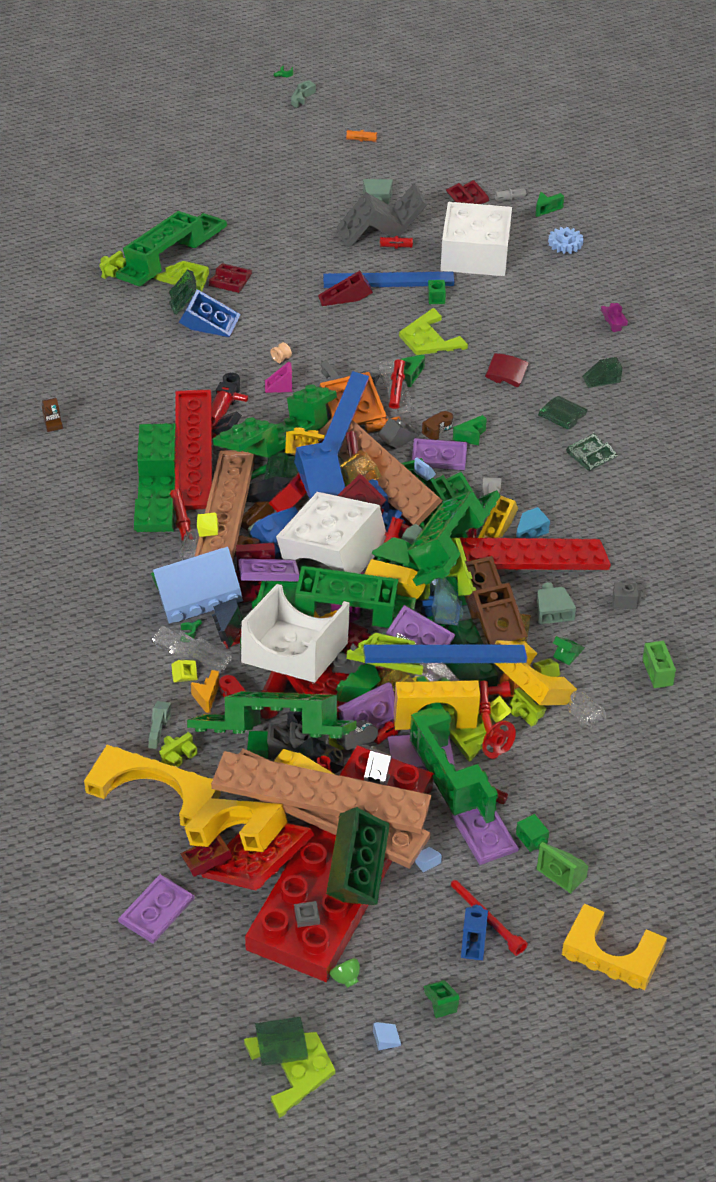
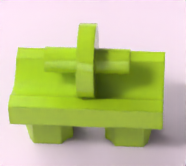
[99,251,126,279]
[509,688,546,727]
[159,732,197,767]

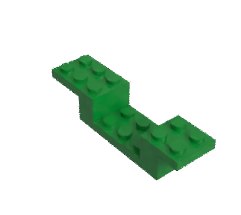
[115,211,227,287]
[213,385,337,458]
[134,423,175,532]
[407,490,501,586]
[256,566,416,628]
[410,676,498,824]
[187,691,357,738]

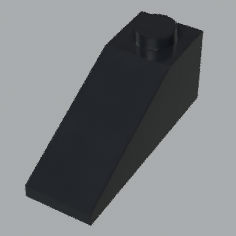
[246,477,293,503]

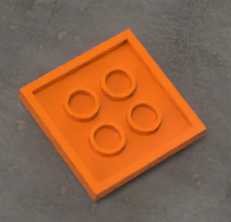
[319,372,386,426]

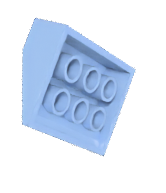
[153,547,243,623]

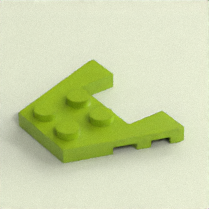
[399,308,468,355]
[416,538,476,601]
[244,1032,335,1118]

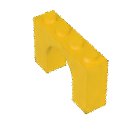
[494,640,577,705]
[393,681,480,730]
[185,798,288,852]
[562,904,667,990]

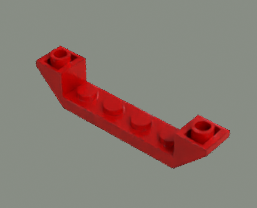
[269,472,306,512]

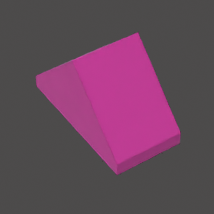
[265,362,292,393]

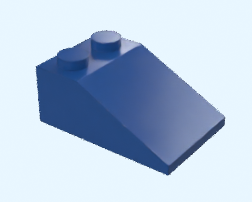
[179,289,241,337]
[294,441,345,499]
[250,506,298,559]

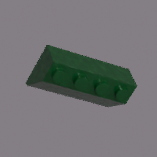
[444,618,498,688]
[326,807,390,905]

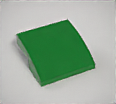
[434,472,473,500]

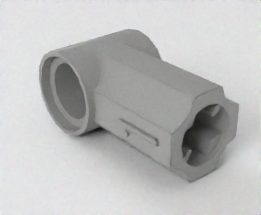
[482,477,501,496]

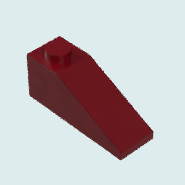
[318,271,373,306]

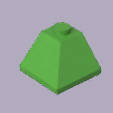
[537,842,588,894]

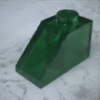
[582,357,623,388]

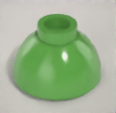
[330,958,360,988]

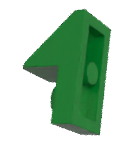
[535,192,564,217]
[401,354,425,388]
[453,415,487,445]
[553,636,585,666]
[423,980,460,1018]

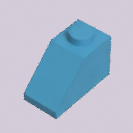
[516,507,550,538]

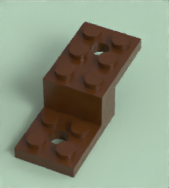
[464,556,528,645]

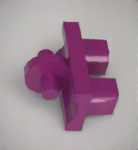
[601,303,628,332]

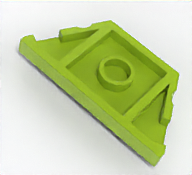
[154,261,209,292]
[347,633,423,676]
[443,704,486,762]

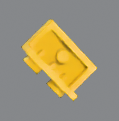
[285,428,325,455]

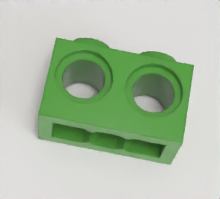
[642,641,676,688]

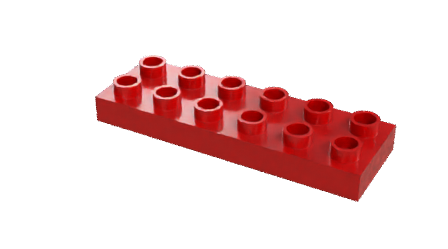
[245,745,434,982]

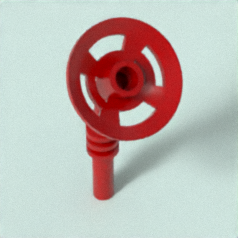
[479,681,516,759]

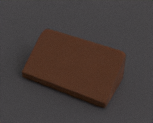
[241,502,274,530]

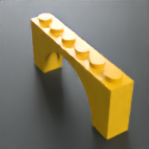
[84,745,221,827]

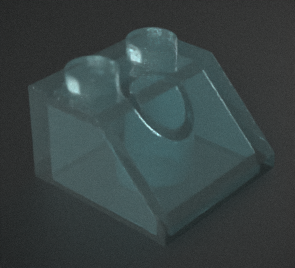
[432,578,463,625]

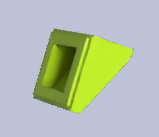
[533,658,560,677]

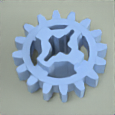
[548,227,583,254]

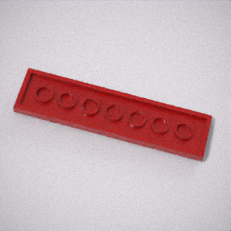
[175,390,212,510]
[460,537,611,570]

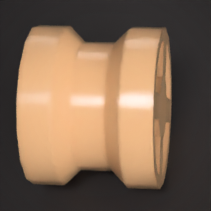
[270,342,292,364]

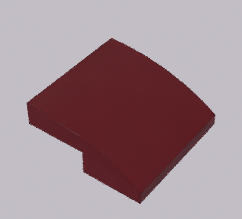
[446,180,489,204]
[209,263,252,293]
[485,353,528,387]

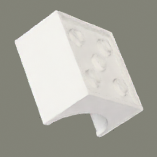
[441,202,512,276]
[276,492,386,573]
[241,584,349,683]

